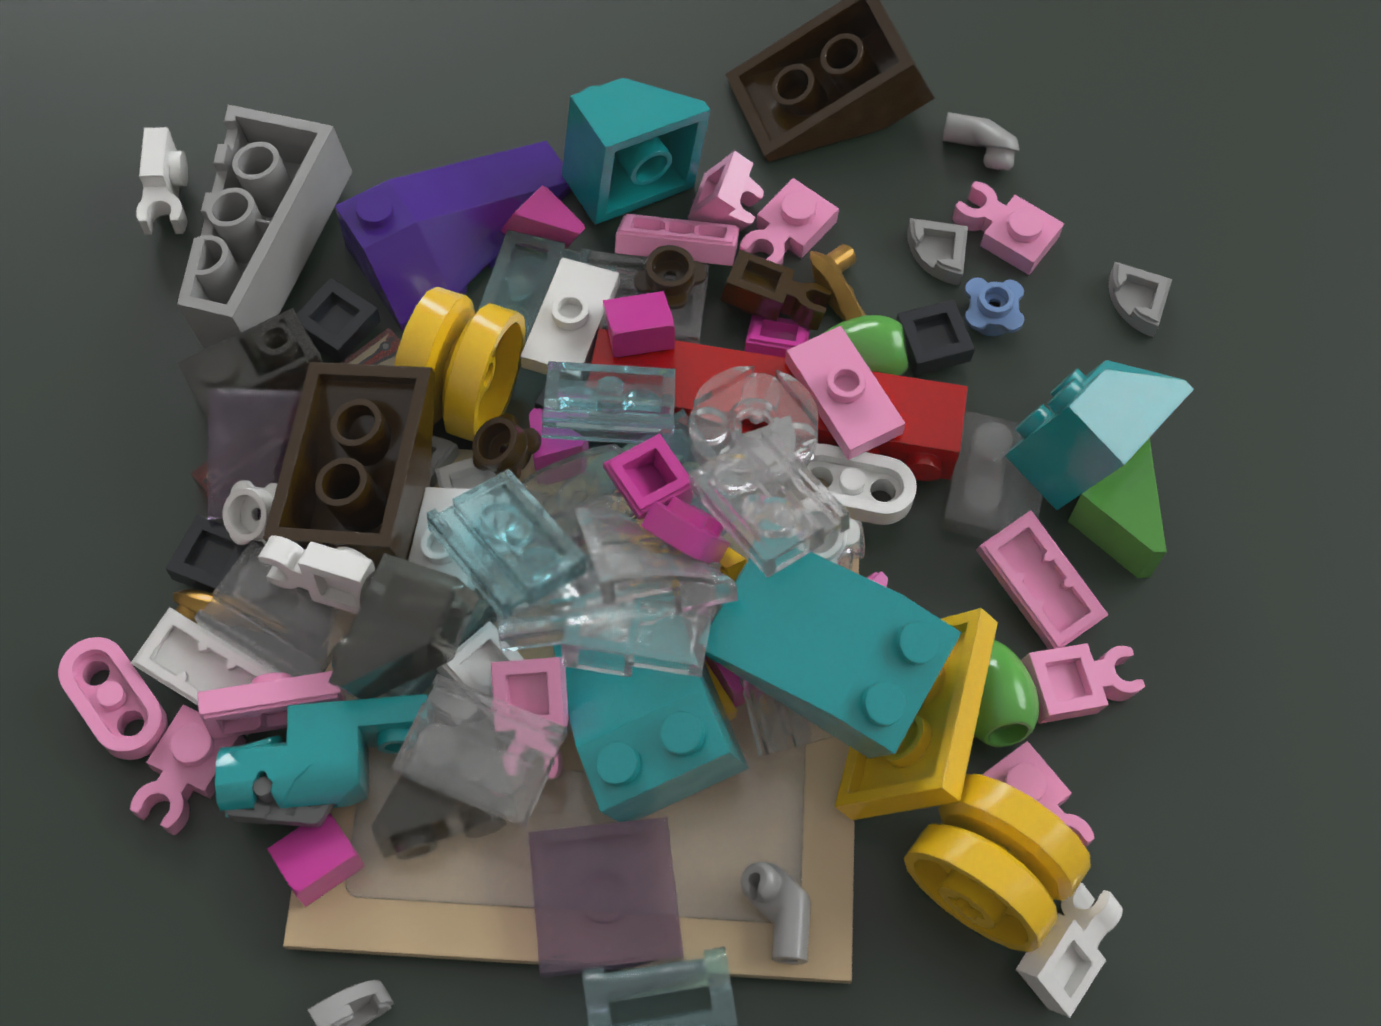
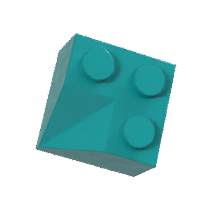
[562,78,710,225]
[1005,360,1194,510]

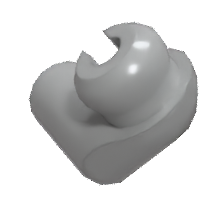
[942,113,1019,171]
[740,862,811,965]

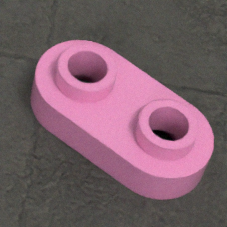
[58,637,168,760]

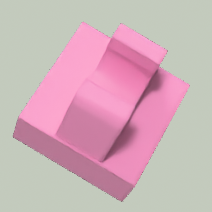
[688,151,764,232]

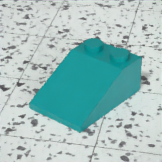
[695,531,962,758]
[552,590,749,826]

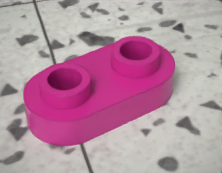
[641,496,731,566]

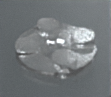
[689,366,818,496]

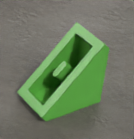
[1068,437,1167,578]

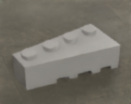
[177,105,352,359]

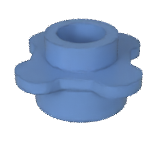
[964,277,1024,336]

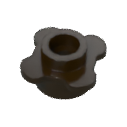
[634,245,706,310]
[472,413,542,486]

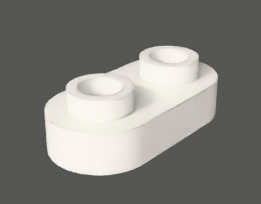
[787,444,917,525]

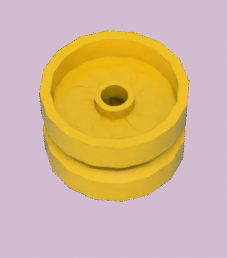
[394,287,526,442]
[904,774,1091,952]

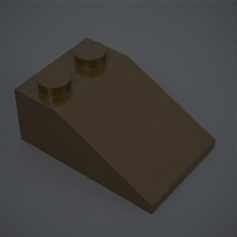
[725,0,935,161]
[263,362,435,578]

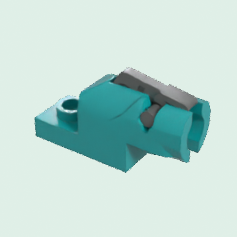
[215,694,437,828]

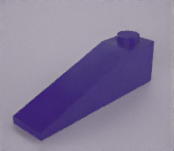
[335,141,572,331]

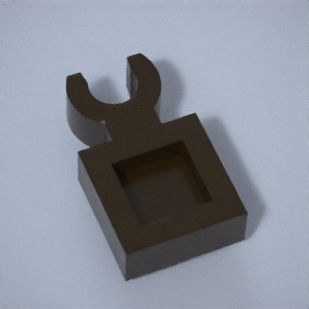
[720,250,832,330]

